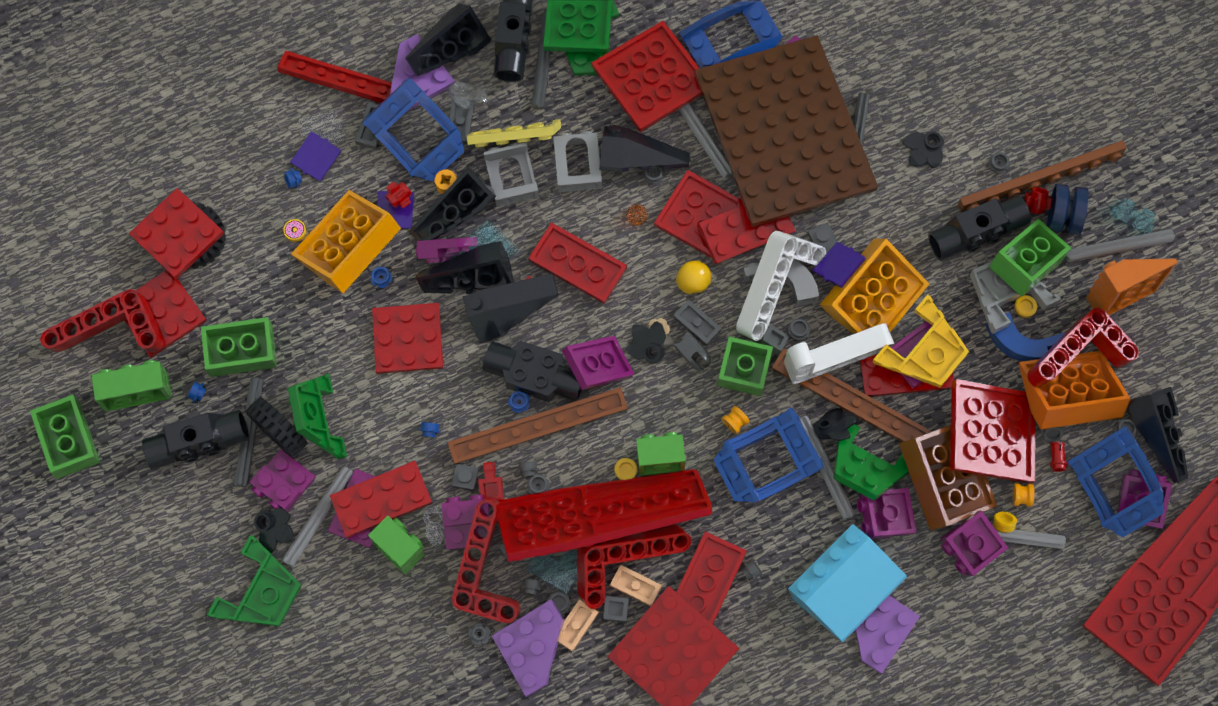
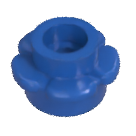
[284,168,302,189]
[370,267,392,288]
[187,382,206,403]
[508,391,530,413]
[418,422,441,437]

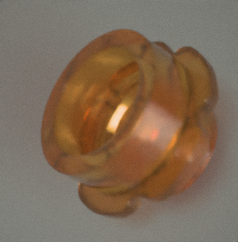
[626,204,648,226]

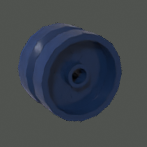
[1047,184,1089,236]

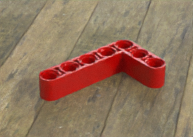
[40,289,164,353]
[1027,308,1139,387]
[452,497,521,623]
[577,524,692,609]

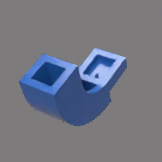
[986,312,1065,362]

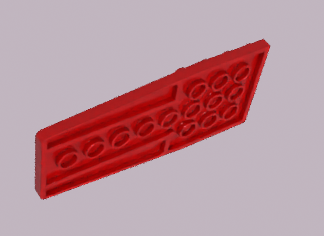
[497,469,712,562]
[1082,477,1218,687]

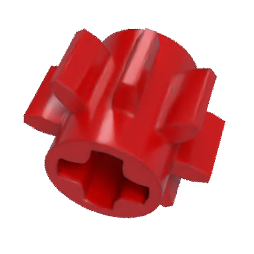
[385,181,412,209]
[1024,187,1053,214]

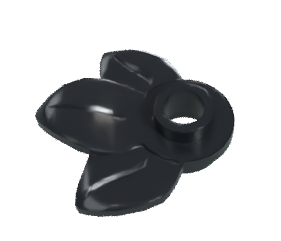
[902,131,944,169]
[626,321,666,363]
[814,408,859,441]
[254,508,293,553]

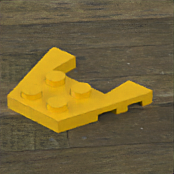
[873,294,969,388]

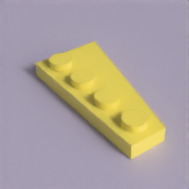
[467,119,561,147]

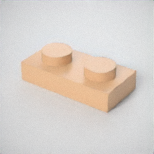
[610,564,662,607]
[558,599,599,652]

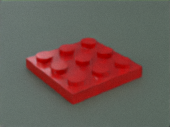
[654,170,744,258]
[129,188,224,279]
[115,271,207,358]
[372,303,444,374]

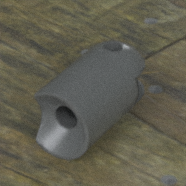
[673,332,711,371]

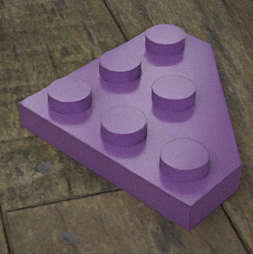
[390,34,455,111]
[855,595,920,674]
[492,600,564,697]

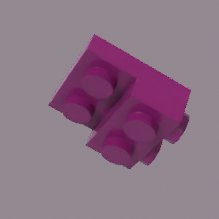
[416,237,477,263]
[250,449,316,512]
[1117,469,1172,529]
[857,488,917,540]
[441,495,493,550]
[940,511,1008,576]

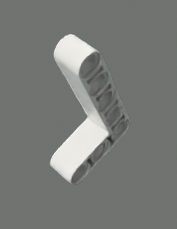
[736,231,826,341]
[784,323,895,384]

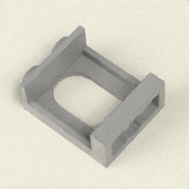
[553,131,602,193]
[484,142,539,207]

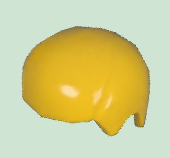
[676,260,712,295]

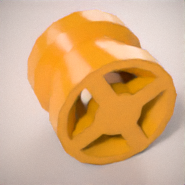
[435,169,457,194]
[721,406,750,435]
[1013,483,1034,507]

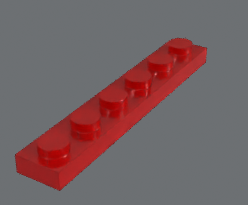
[277,50,392,103]

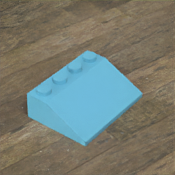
[788,524,907,643]

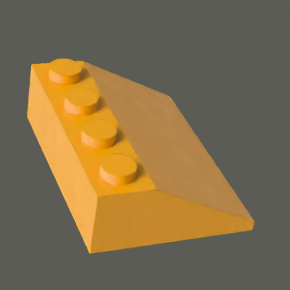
[291,190,401,293]
[819,238,929,334]

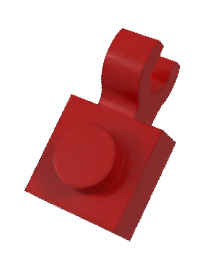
[478,462,504,501]

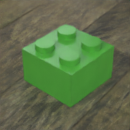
[718,336,773,396]
[637,432,686,476]
[368,516,425,575]

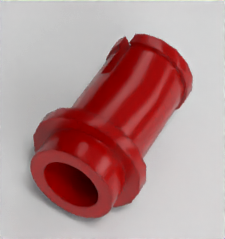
[1049,441,1068,472]

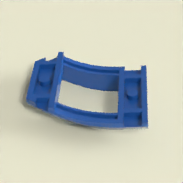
[679,1,783,68]
[362,77,464,181]
[714,408,824,502]
[1068,426,1164,537]

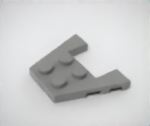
[970,261,1061,334]

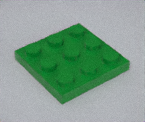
[543,0,613,53]

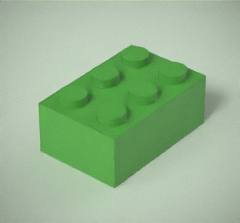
[989,219,1071,297]
[201,317,277,377]
[92,360,172,412]
[30,395,101,479]

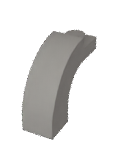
[743,259,819,307]

